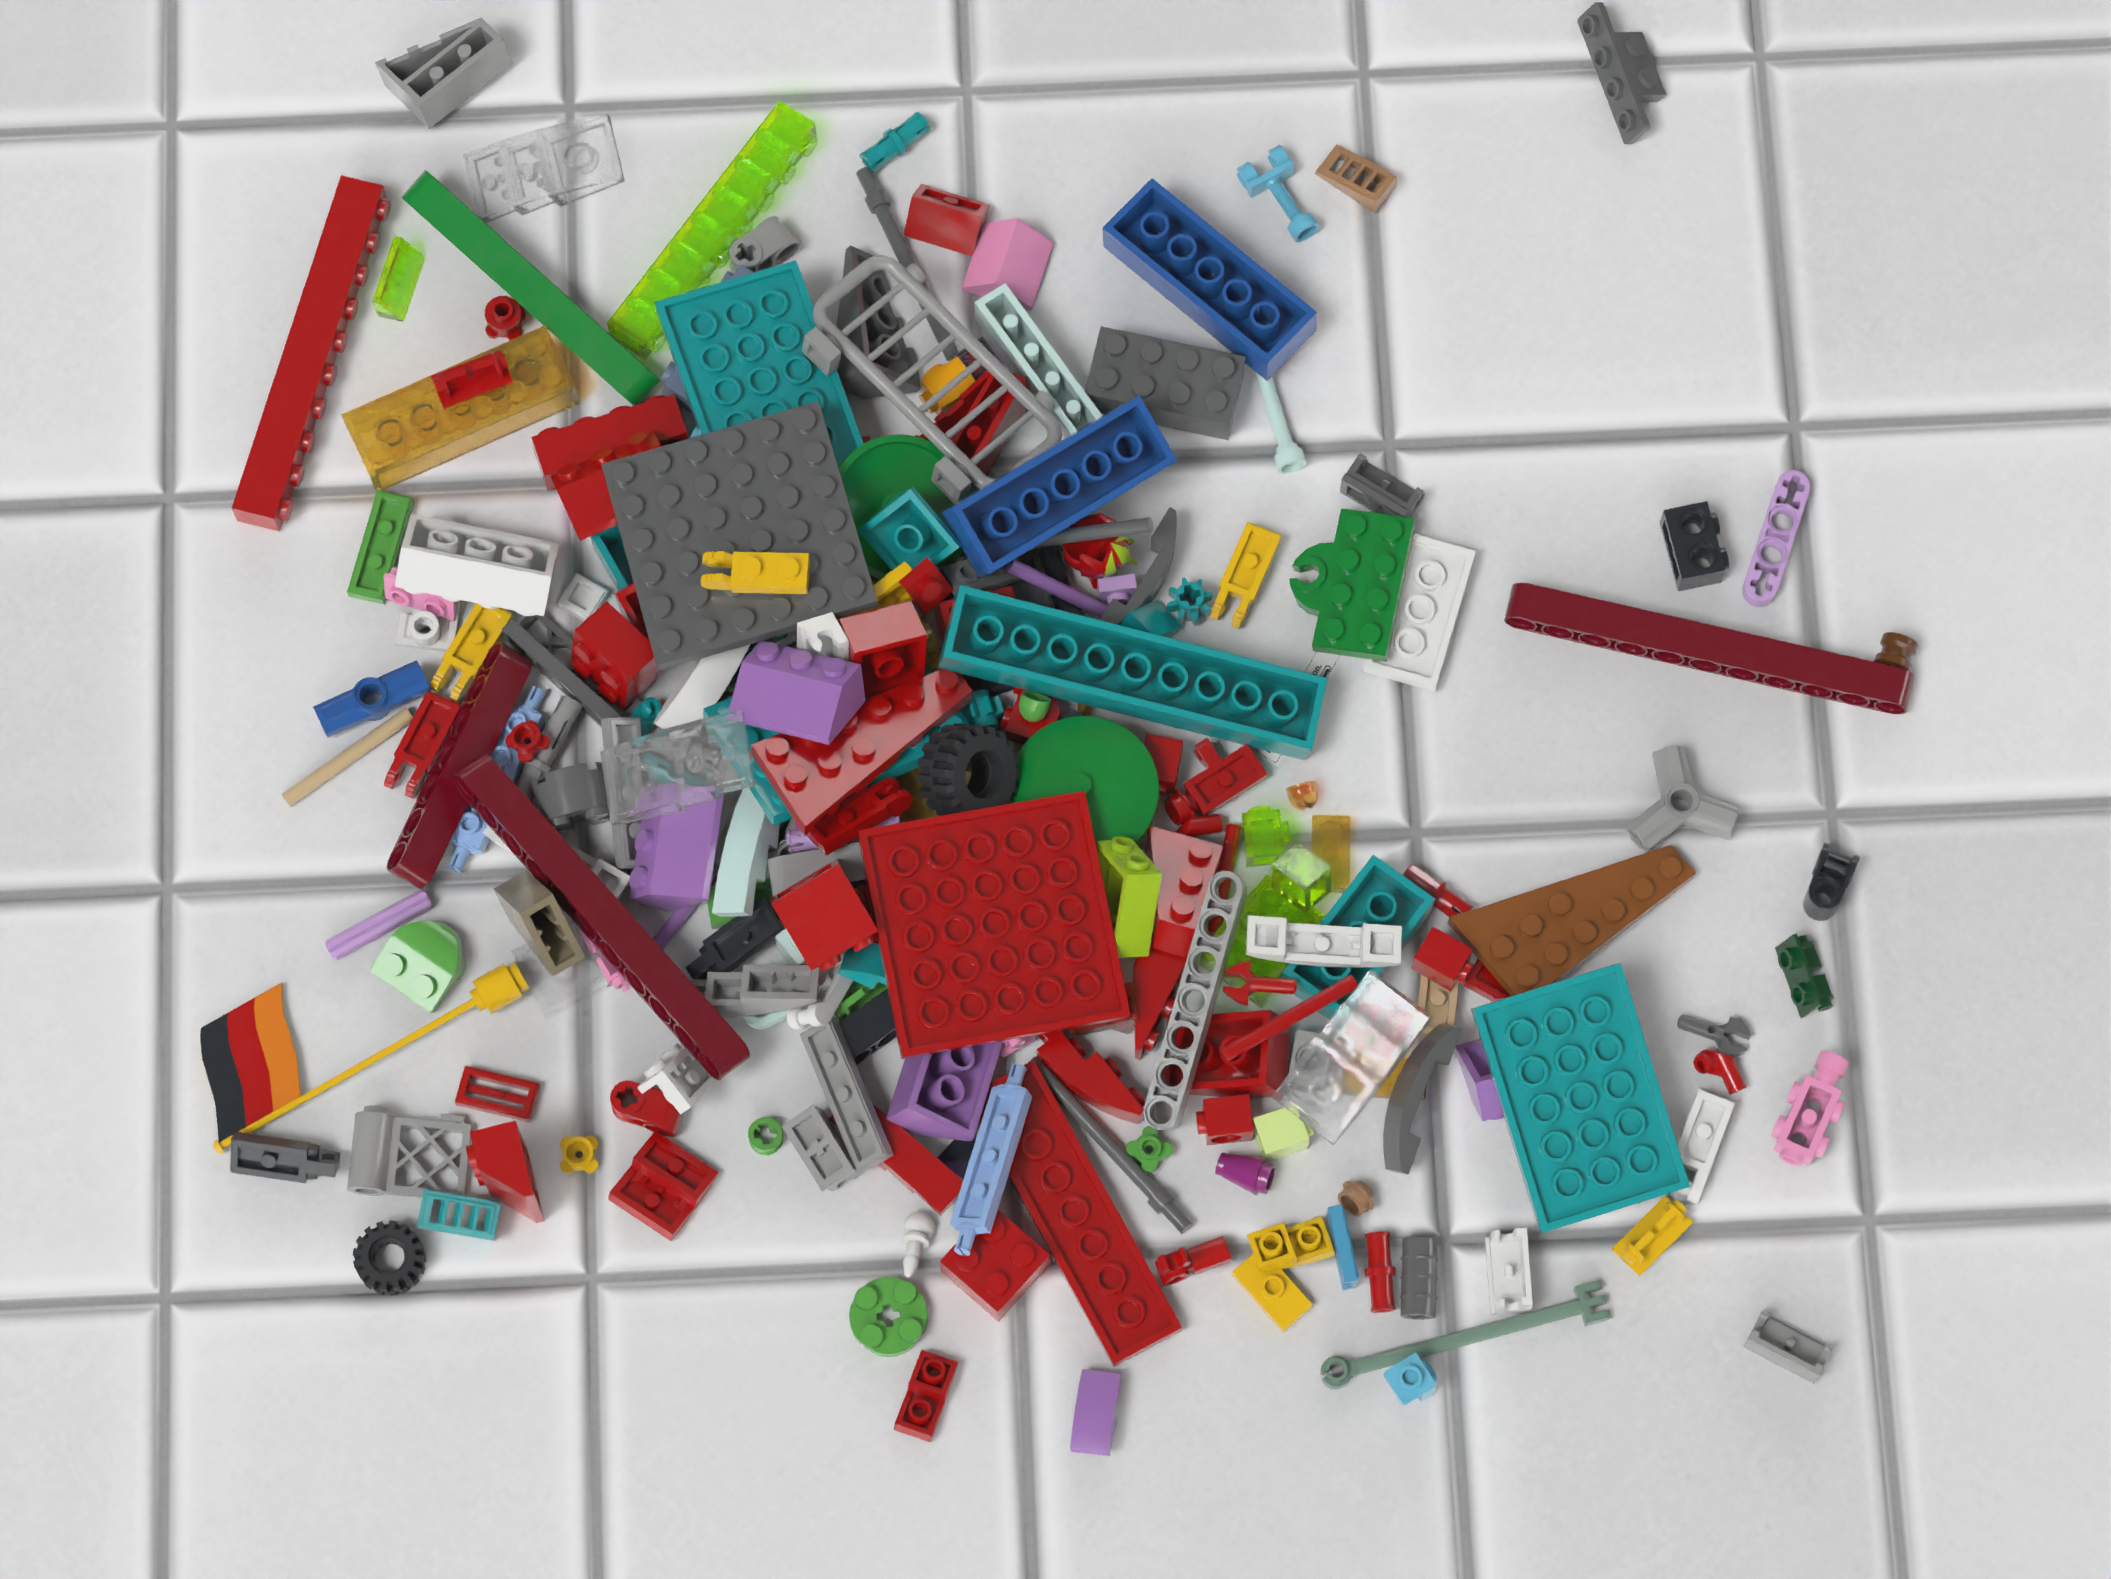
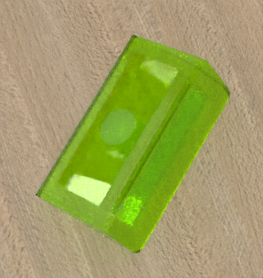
[372,236,424,321]

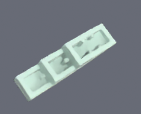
[712,783,780,917]

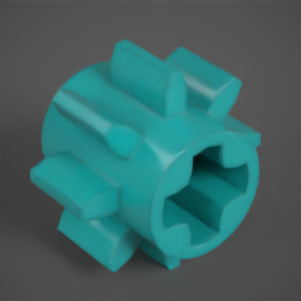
[1167,577,1213,626]
[960,689,1005,730]

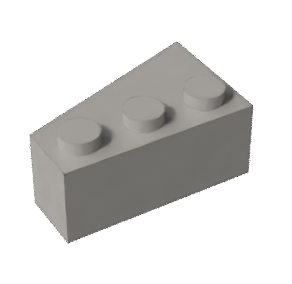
[375,18,513,129]

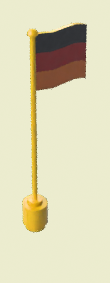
[200,962,529,1153]

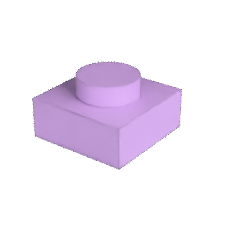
[1097,574,1137,605]

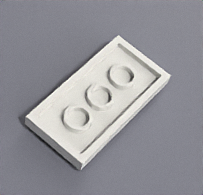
[1362,534,1476,692]

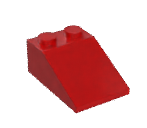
[1165,1010,1291,1099]

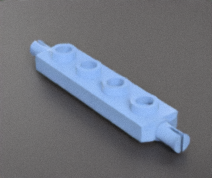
[447,686,546,873]
[950,1063,1032,1256]

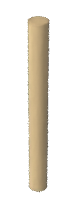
[281,707,413,807]

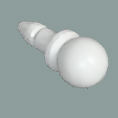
[902,1211,935,1277]

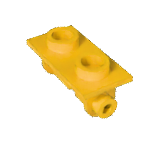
[1611,1196,1693,1277]

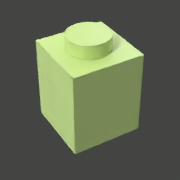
[1253,1104,1314,1162]

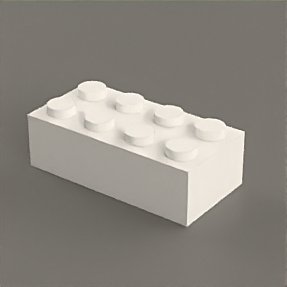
[395,514,559,616]

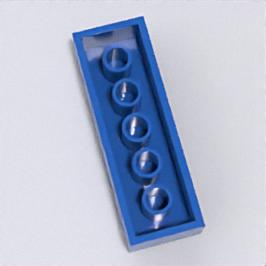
[1102,178,1317,381]
[941,395,1178,578]

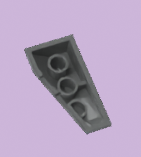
[837,245,921,399]

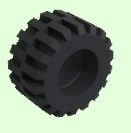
[916,723,1020,816]

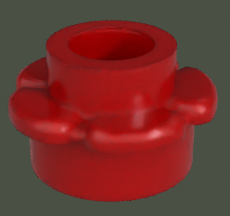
[1164,789,1198,826]

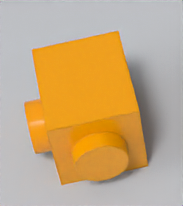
[919,356,976,415]

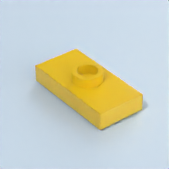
[1232,1254,1313,1332]

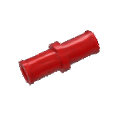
[1365,1232,1396,1313]

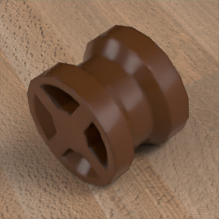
[1874,632,1919,671]

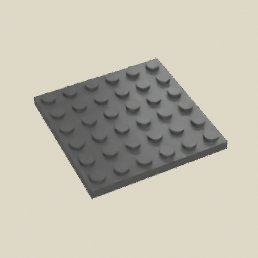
[601,401,879,671]

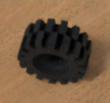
[353,1220,427,1296]

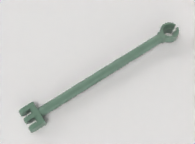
[1320,1280,1612,1390]

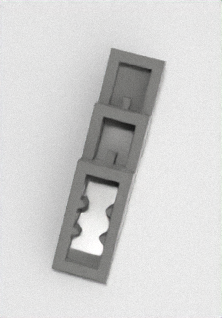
[689,965,821,1018]

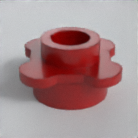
[505,720,551,763]

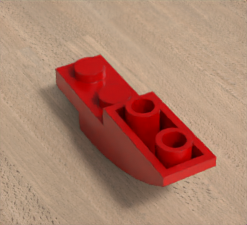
[1037,1031,1145,1124]

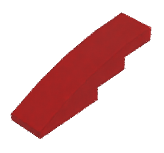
[829,1104,963,1216]

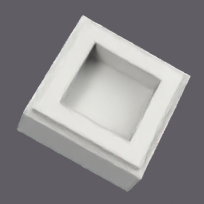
[557,573,609,622]

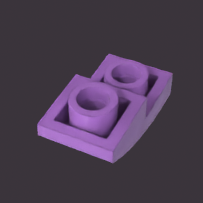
[1070,1369,1122,1456]

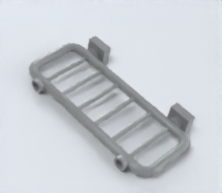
[802,255,1062,504]

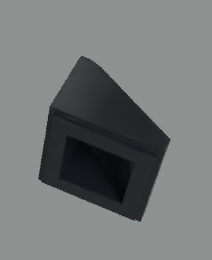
[937,1140,975,1180]

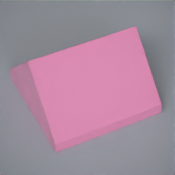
[962,218,1053,310]

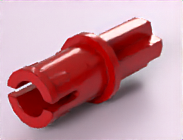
[1403,864,1473,918]

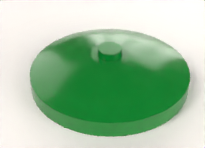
[838,434,972,582]
[1010,716,1160,845]

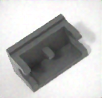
[1340,453,1425,518]

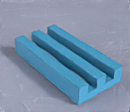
[1326,1205,1359,1290]

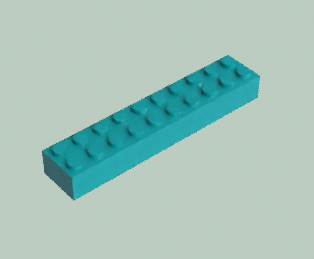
[938,585,1328,760]

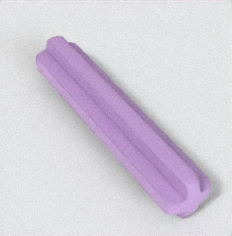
[325,889,432,960]

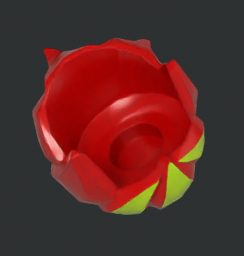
[1063,512,1138,589]

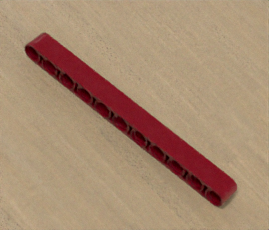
[1504,583,1914,714]
[452,753,750,1081]

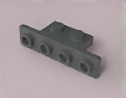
[1577,2,1666,144]

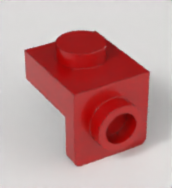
[899,557,953,615]

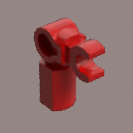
[1154,1236,1231,1286]

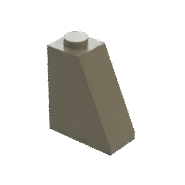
[493,870,586,977]

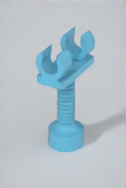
[1237,145,1320,242]

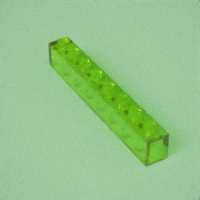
[607,100,818,360]

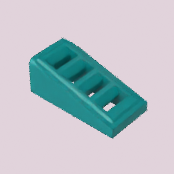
[417,1189,501,1241]

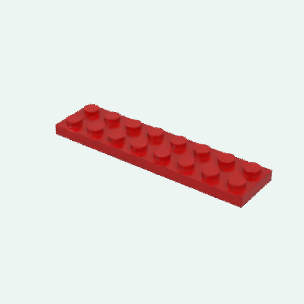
[979,1060,1182,1367]

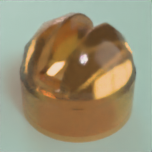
[1286,781,1318,811]

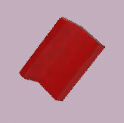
[904,184,990,256]

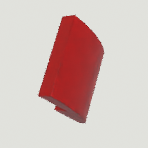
[608,1131,719,1242]

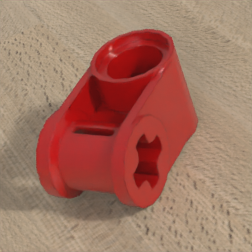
[610,1080,683,1137]

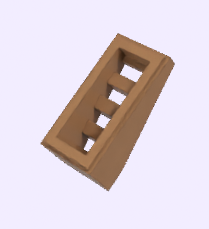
[1315,144,1397,213]

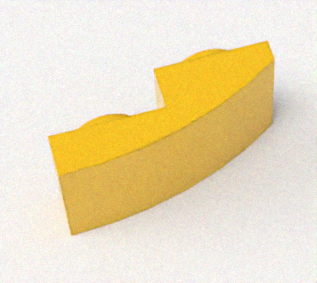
[1247,1216,1335,1272]

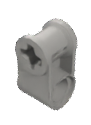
[730,216,800,274]

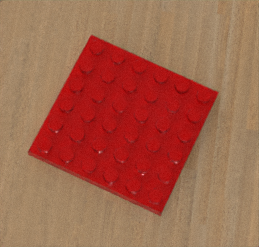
[857,791,1131,1059]

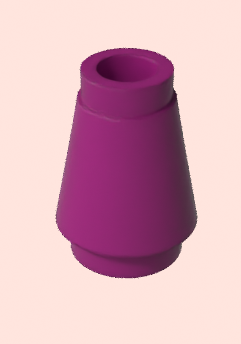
[1215,1152,1276,1195]

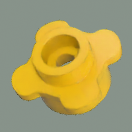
[560,1135,598,1174]

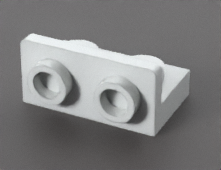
[637,1043,717,1114]

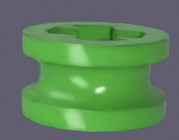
[748,1117,783,1156]

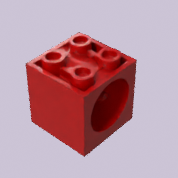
[770,859,878,972]

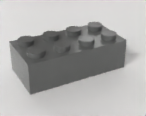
[1085,326,1246,441]

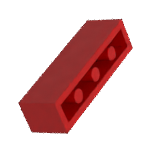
[531,394,688,491]

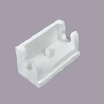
[797,612,849,661]
[1485,1228,1533,1315]

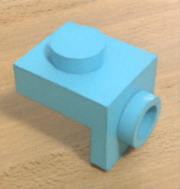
[1384,1352,1438,1406]

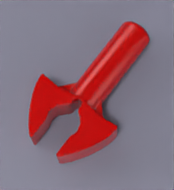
[1222,961,1297,1006]

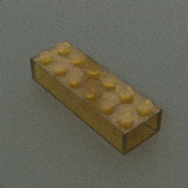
[341,325,580,492]

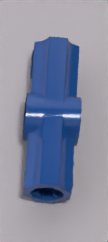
[313,660,431,738]

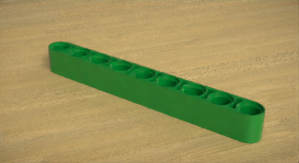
[401,170,661,406]

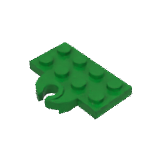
[1289,508,1416,662]

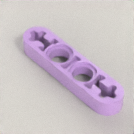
[1742,470,1810,608]

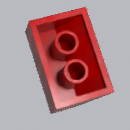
[550,431,661,541]
[465,1120,544,1223]

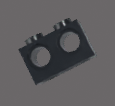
[1660,501,1729,591]

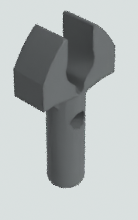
[1677,1014,1751,1058]

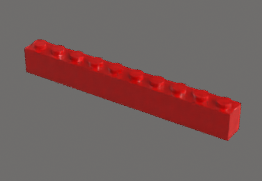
[232,175,391,532]

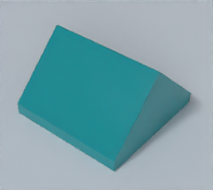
[858,486,962,571]

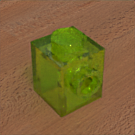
[1241,806,1290,868]
[1271,843,1332,913]

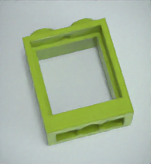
[1096,837,1162,958]

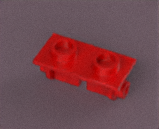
[431,350,514,409]

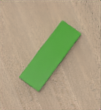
[347,490,415,605]

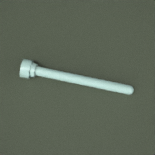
[1256,373,1307,474]

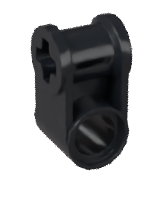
[1803,843,1860,921]

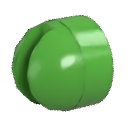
[1019,691,1051,722]

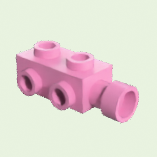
[1771,1051,1849,1166]

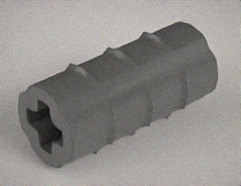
[1399,1236,1439,1320]

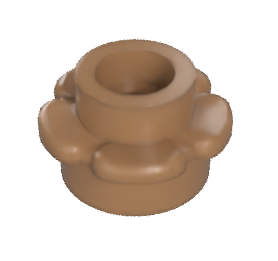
[1338,1181,1374,1217]

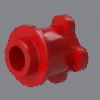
[484,296,526,342]

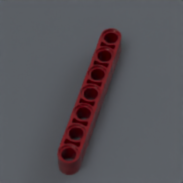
[386,641,533,889]

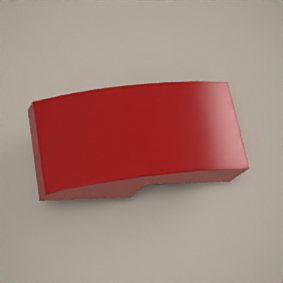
[894,1349,958,1442]

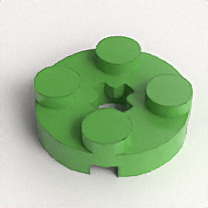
[849,1277,928,1357]

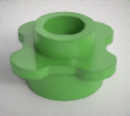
[1126,1126,1173,1172]

